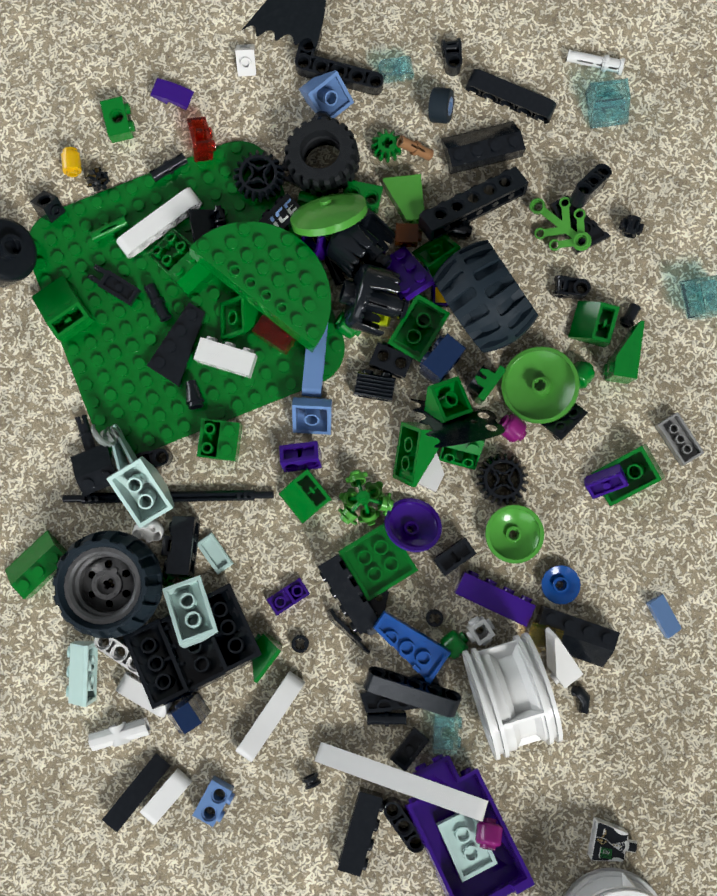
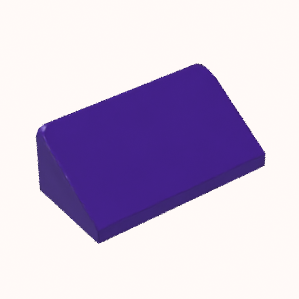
[584,464,629,499]

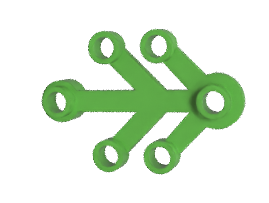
[530,197,592,251]

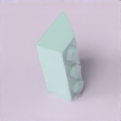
[162,575,218,648]
[66,641,98,707]

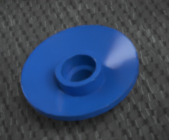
[541,565,581,604]

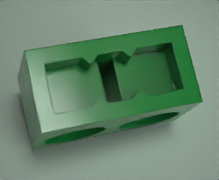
[343,180,383,214]

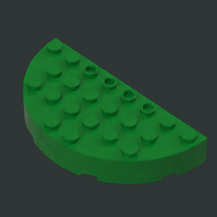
[189,221,331,352]

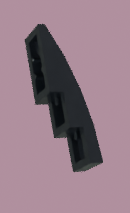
[102,754,171,832]

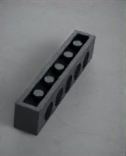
[418,166,529,242]

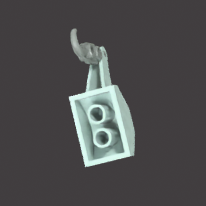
[91,424,175,528]

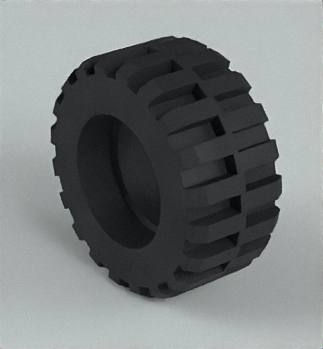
[284,117,360,196]

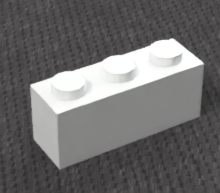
[194,336,258,379]

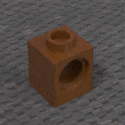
[395,223,422,247]

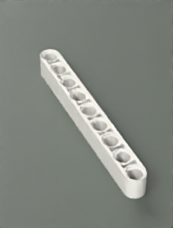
[315,742,488,822]

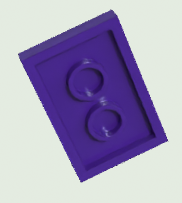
[387,246,435,301]

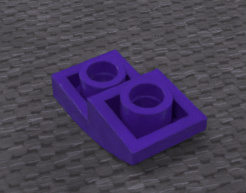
[150,78,194,110]
[266,578,310,616]

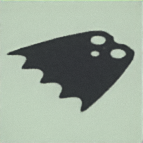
[242,0,326,48]
[410,399,505,448]

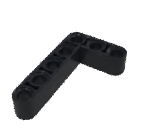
[295,29,384,95]

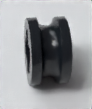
[426,609,444,627]
[291,635,309,653]
[302,772,321,790]

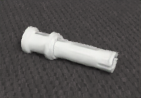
[566,49,625,75]

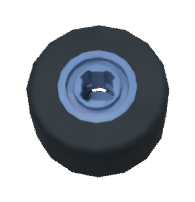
[428,87,454,124]

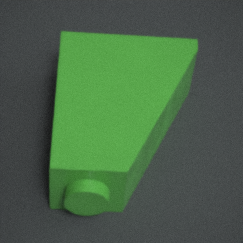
[383,174,424,224]

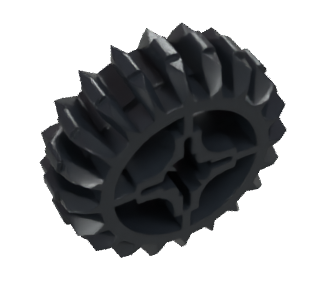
[233,150,285,203]
[476,453,529,505]

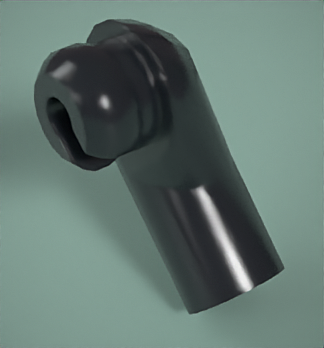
[571,686,590,714]

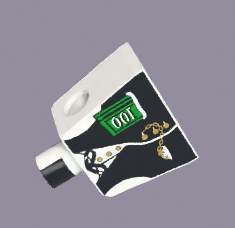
[587,817,637,862]

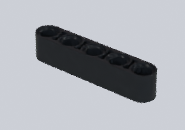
[465,69,557,124]
[363,666,462,717]

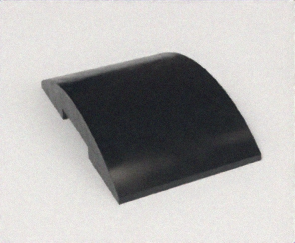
[123,583,262,709]

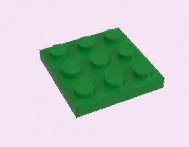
[338,523,418,601]

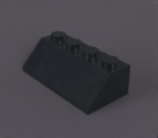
[441,121,526,174]
[531,605,620,667]

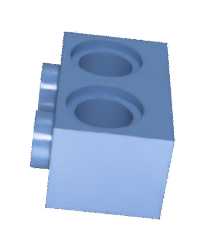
[192,775,235,827]

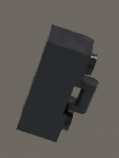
[161,516,200,578]

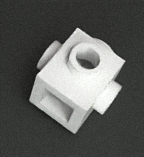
[466,616,495,646]

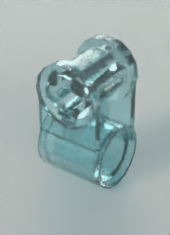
[378,56,414,83]

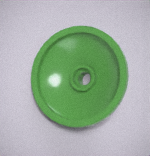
[485,505,544,564]

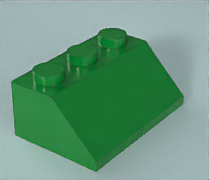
[5,530,67,599]

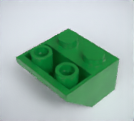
[568,301,620,348]
[197,418,243,462]
[439,427,487,470]
[279,469,332,524]

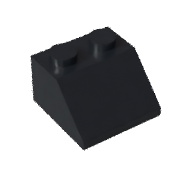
[70,445,118,496]

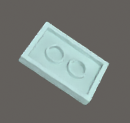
[436,813,498,882]

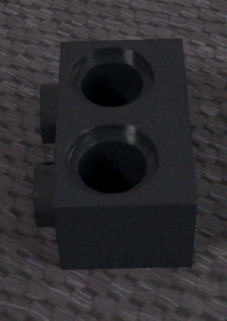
[369,342,413,380]
[432,537,477,576]

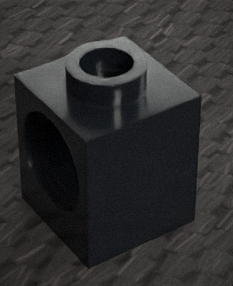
[30,190,66,223]

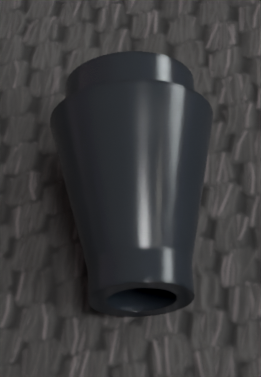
[185,380,205,410]

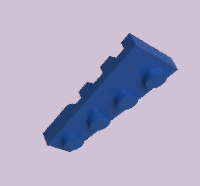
[374,610,451,683]

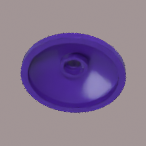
[384,498,442,552]

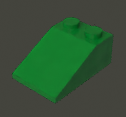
[387,294,450,363]
[602,321,645,384]
[393,421,440,487]
[591,444,665,506]

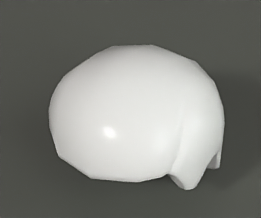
[132,519,164,544]

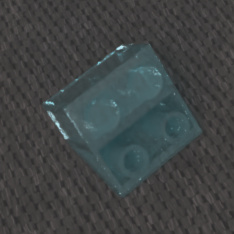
[585,78,631,129]
[679,275,717,320]

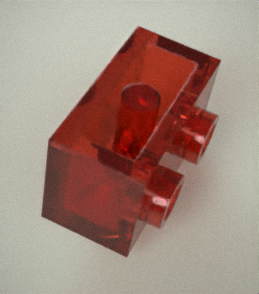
[187,116,216,162]
[252,315,296,355]

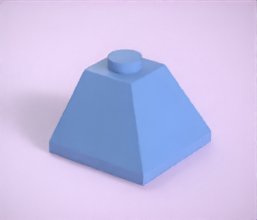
[299,70,354,119]

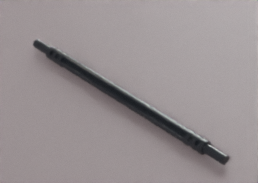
[62,489,274,504]

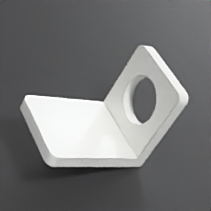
[235,44,256,76]

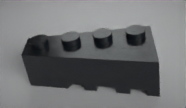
[318,554,379,635]

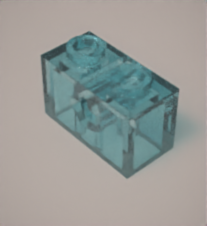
[432,712,462,755]

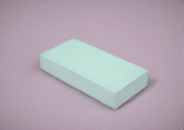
[198,532,234,575]

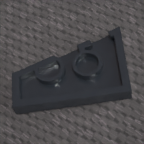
[550,195,610,255]

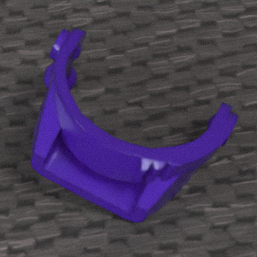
[301,236,326,261]

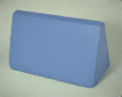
[646,594,682,639]

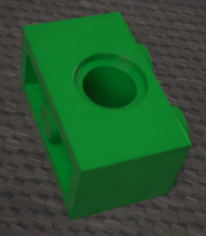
[100,96,136,143]

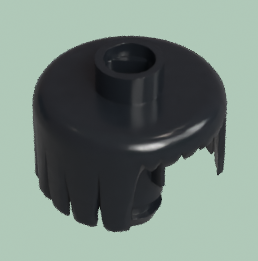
[326,208,395,279]
[0,217,37,288]
[339,263,409,336]

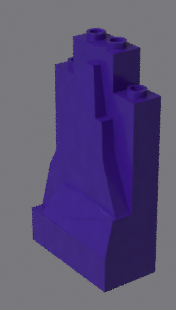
[405,754,535,896]

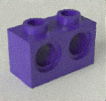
[279,441,322,473]

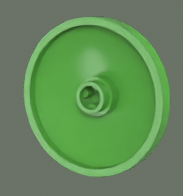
[290,193,368,237]
[501,346,580,424]

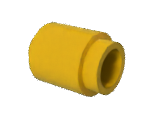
[61,147,82,177]

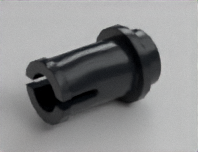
[620,303,641,329]

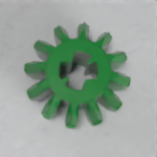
[371,129,402,163]

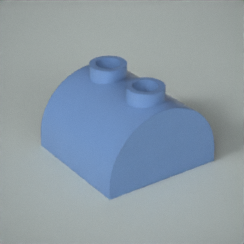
[292,397,332,435]

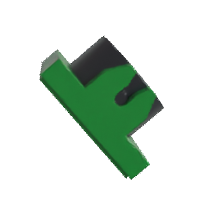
[468,364,506,405]

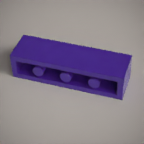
[454,570,536,627]

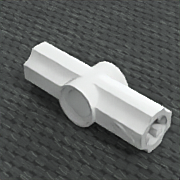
[88,717,151,751]

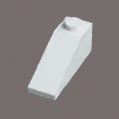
[545,627,583,688]

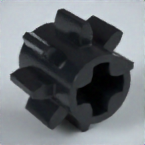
[85,167,110,192]
[619,215,644,239]

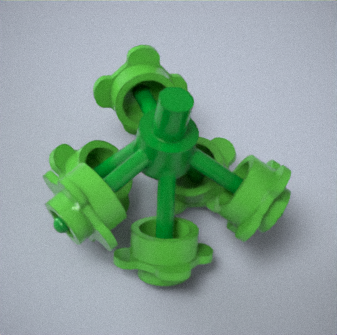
[338,470,394,526]

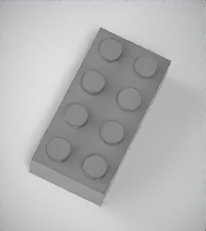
[655,412,704,466]

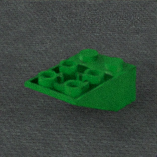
[147,228,211,295]
[32,275,95,343]

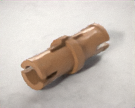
[397,135,434,161]

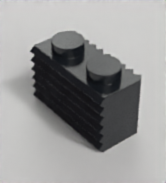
[354,369,396,402]

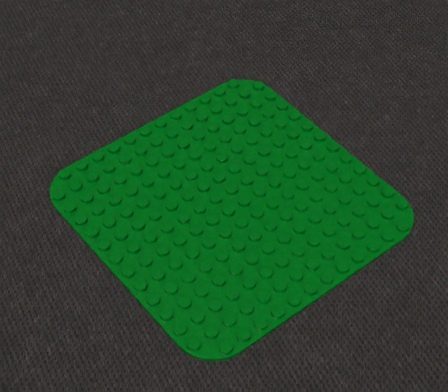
[30,141,345,456]

